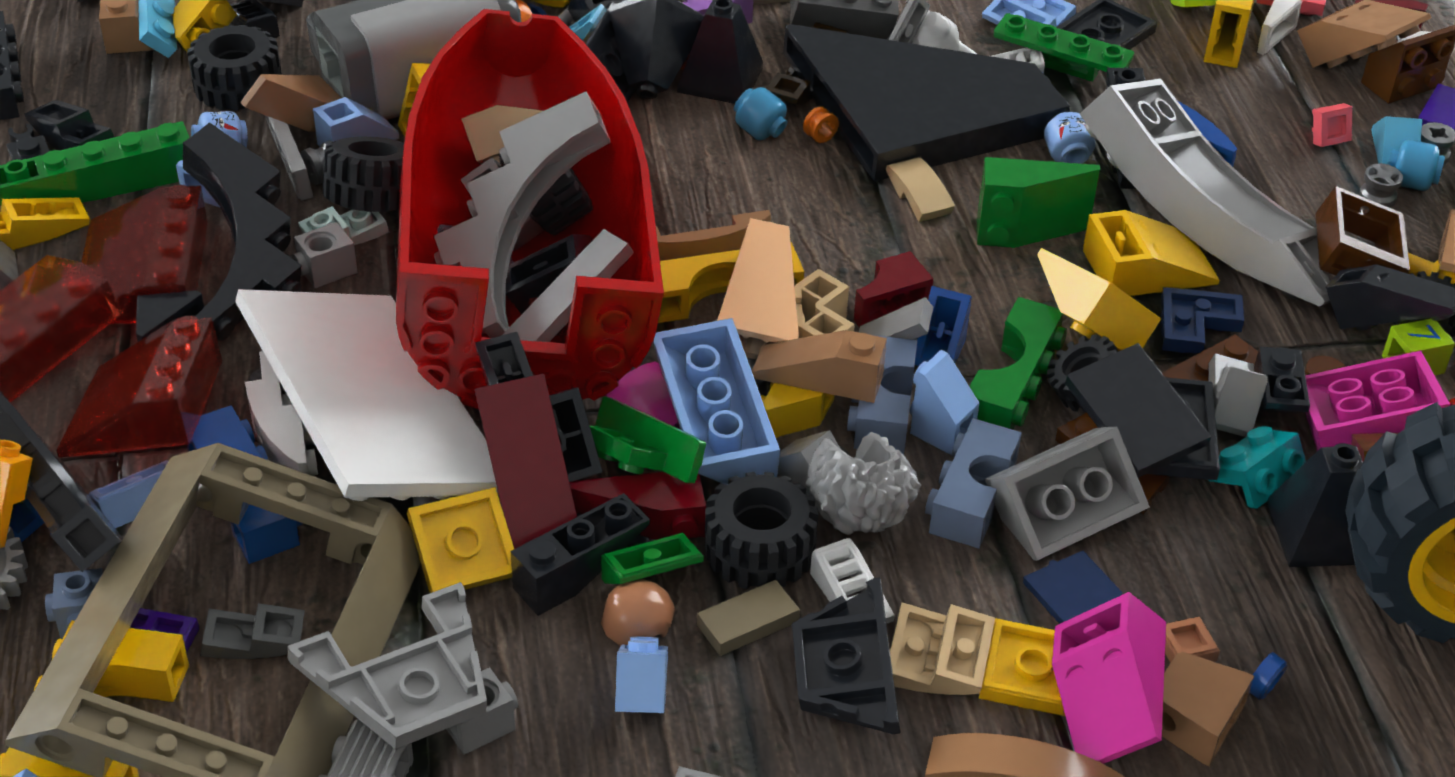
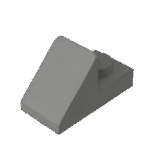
[1208,353,1267,437]

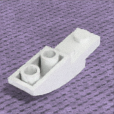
[245,351,318,475]

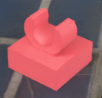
[1312,103,1353,147]

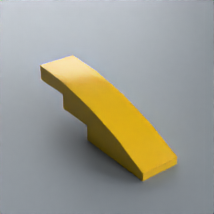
[0,197,90,250]

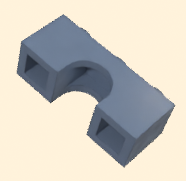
[847,335,917,455]
[925,418,1022,548]

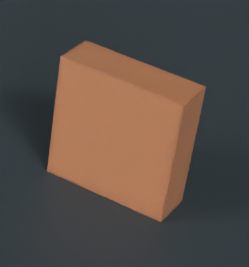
[1165,617,1220,663]

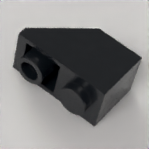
[1254,346,1310,414]

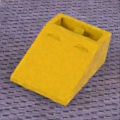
[1083,210,1220,296]

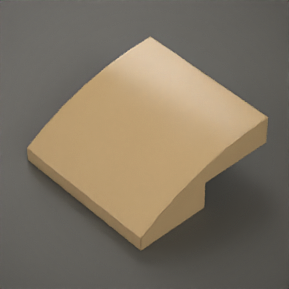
[890,602,995,695]

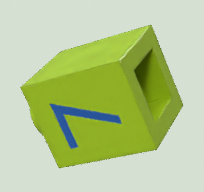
[1382,318,1455,375]

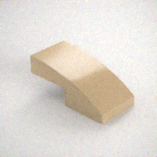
[886,157,955,222]

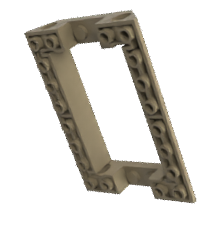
[5,443,421,777]

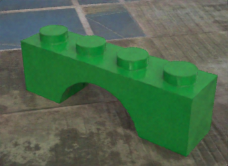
[969,297,1067,430]

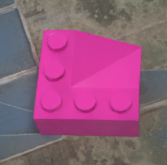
[1305,351,1450,451]

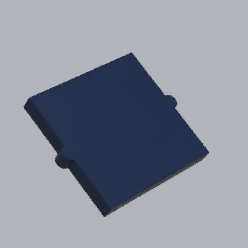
[1022,551,1123,624]

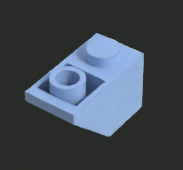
[313,97,399,147]
[910,350,979,455]
[615,636,668,713]

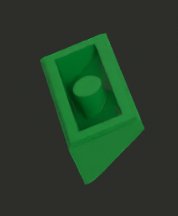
[601,533,704,584]

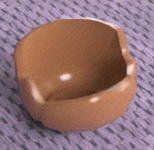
[601,579,676,646]

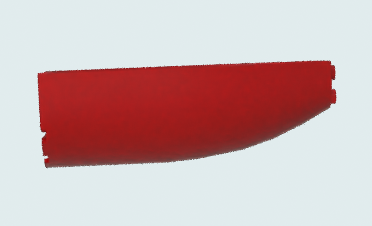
[396,9,664,409]

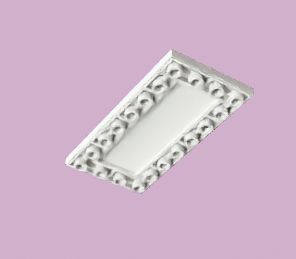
[235,289,499,501]

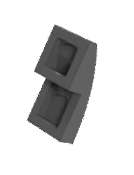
[200,603,305,659]

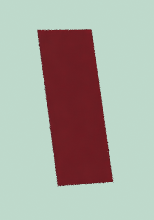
[474,373,577,549]

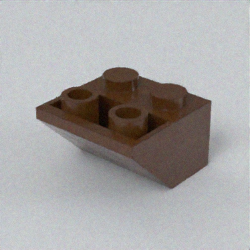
[1361,25,1455,104]

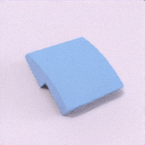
[982,0,1076,27]

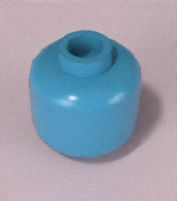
[733,87,788,140]
[1388,139,1445,191]

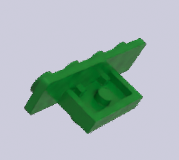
[993,13,1134,82]
[589,396,706,484]

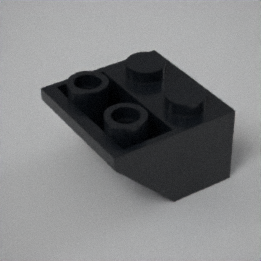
[506,234,593,314]

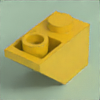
[172,0,237,52]
[761,382,835,438]

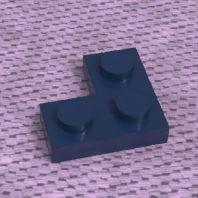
[1161,287,1244,354]

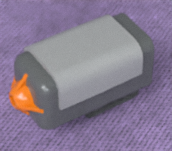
[306,0,532,120]

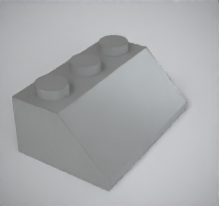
[985,427,1150,561]

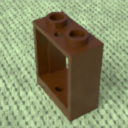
[1316,186,1410,276]

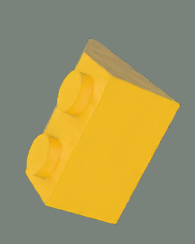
[1037,248,1161,351]

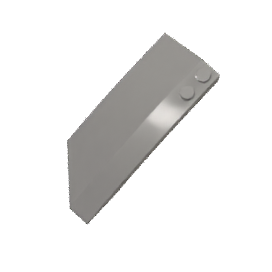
[1080,79,1330,307]

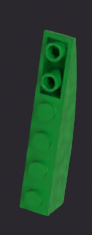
[0,121,190,206]

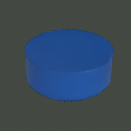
[1249,652,1288,700]

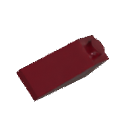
[569,472,706,540]

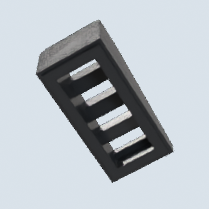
[230,0,280,38]

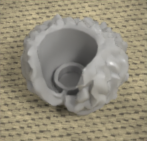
[805,432,921,535]

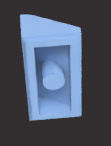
[89,460,168,528]

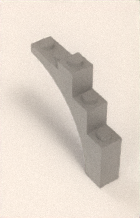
[434,91,611,338]

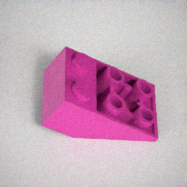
[1052,592,1166,764]

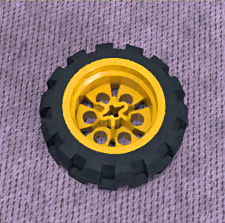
[1345,402,1455,644]

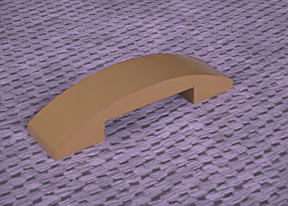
[656,210,771,261]
[925,733,1124,777]

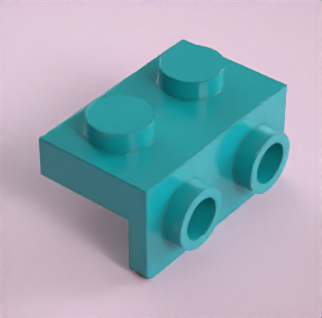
[1209,426,1306,509]

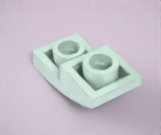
[298,206,389,245]

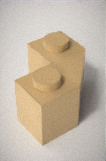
[794,269,855,338]

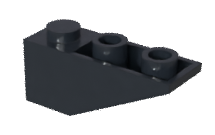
[1326,265,1455,331]
[510,493,650,616]

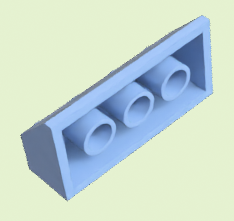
[653,318,780,485]

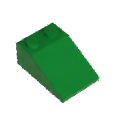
[977,157,1100,248]

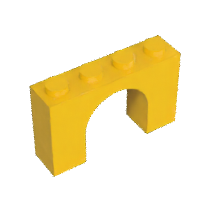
[0,620,189,777]

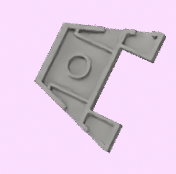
[287,582,487,749]

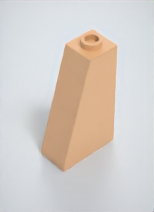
[717,218,799,359]

